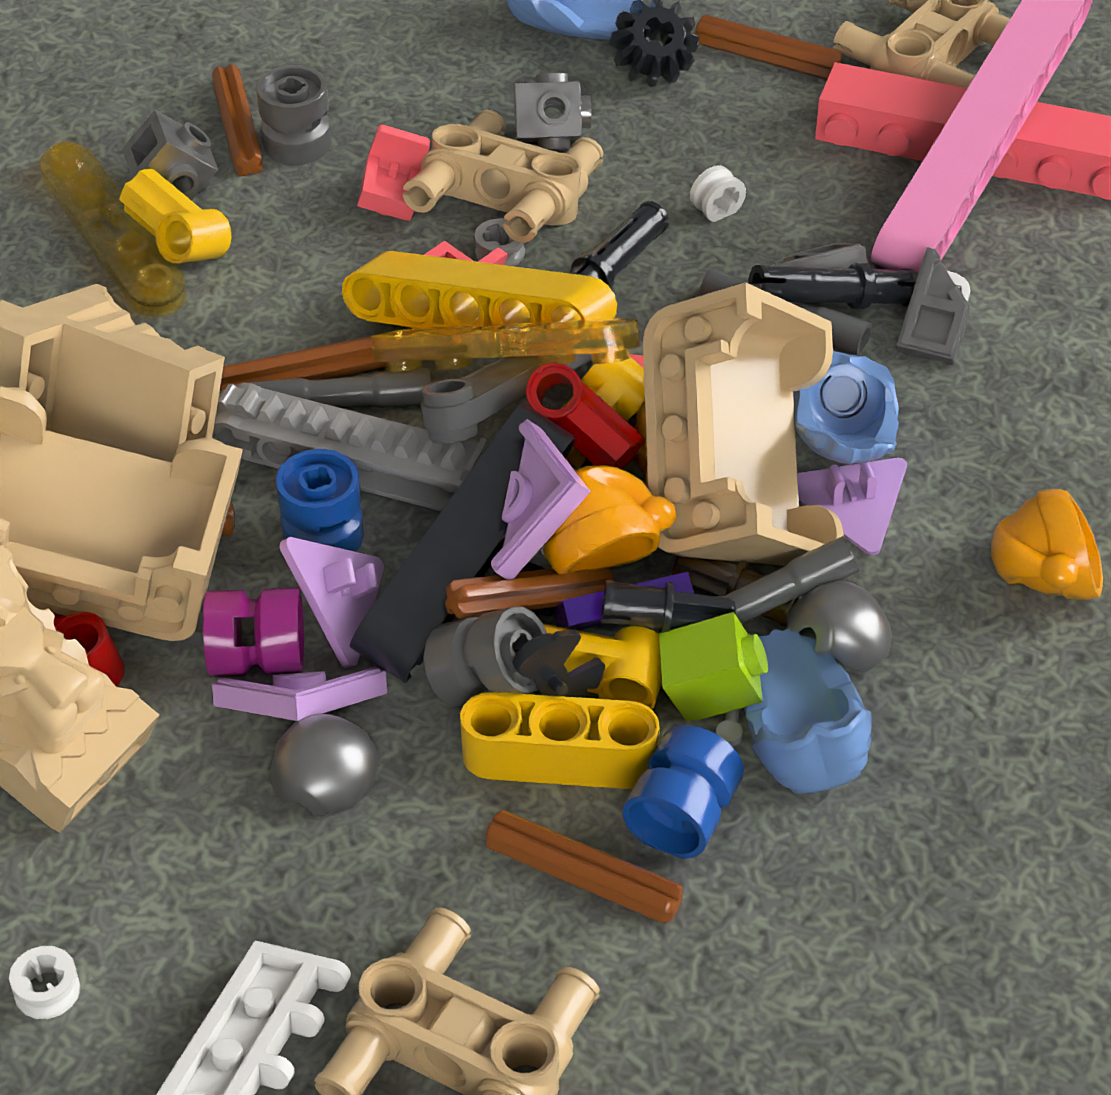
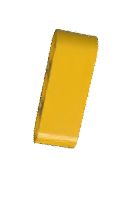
[460,692,660,789]

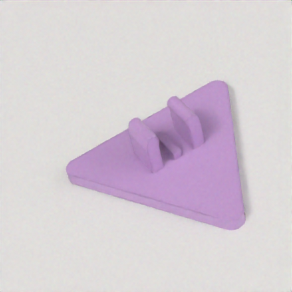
[797,458,907,555]
[280,537,384,668]

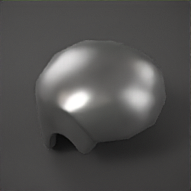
[787,580,892,673]
[268,714,379,816]

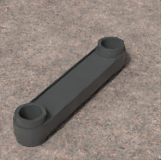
[421,318,617,443]

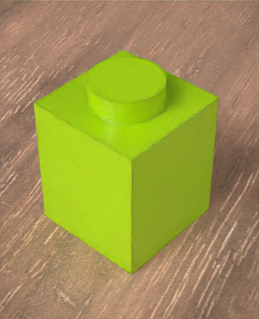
[659,612,768,721]

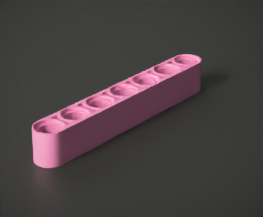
[871,0,1092,276]

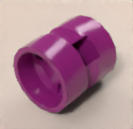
[203,588,304,677]

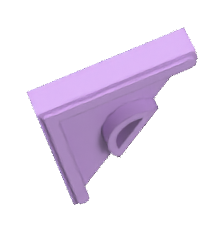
[491,419,591,580]
[212,667,387,721]

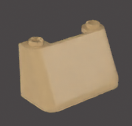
[643,282,844,566]
[0,386,243,641]

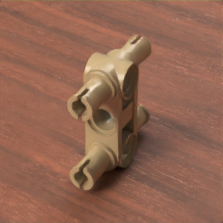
[833,0,1010,88]
[403,110,604,243]
[314,908,600,1095]

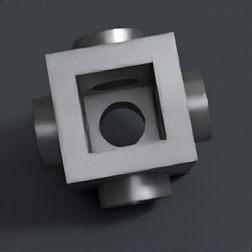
[514,73,591,152]
[122,110,218,201]

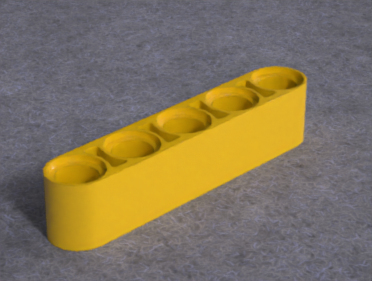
[342,251,617,350]

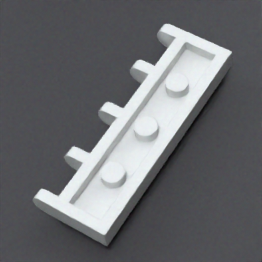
[156,941,351,1095]

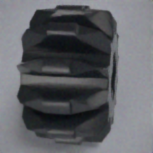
[610,0,700,87]

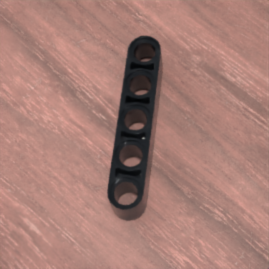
[349,403,576,683]

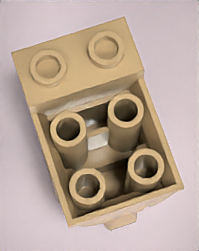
[0,284,225,463]
[0,545,160,833]

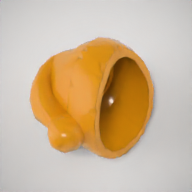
[542,465,677,574]
[991,489,1103,600]

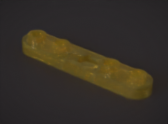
[39,142,187,317]
[371,318,640,372]

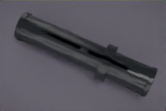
[569,201,669,288]
[748,263,918,309]

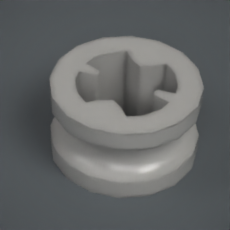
[474,218,525,266]

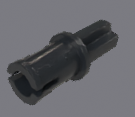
[601,580,736,633]

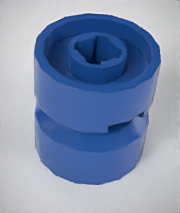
[276,449,364,552]
[622,725,744,859]

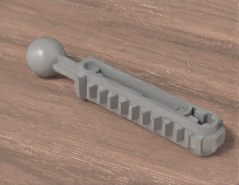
[212,382,490,511]

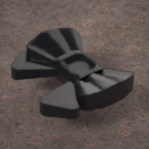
[512,629,605,698]

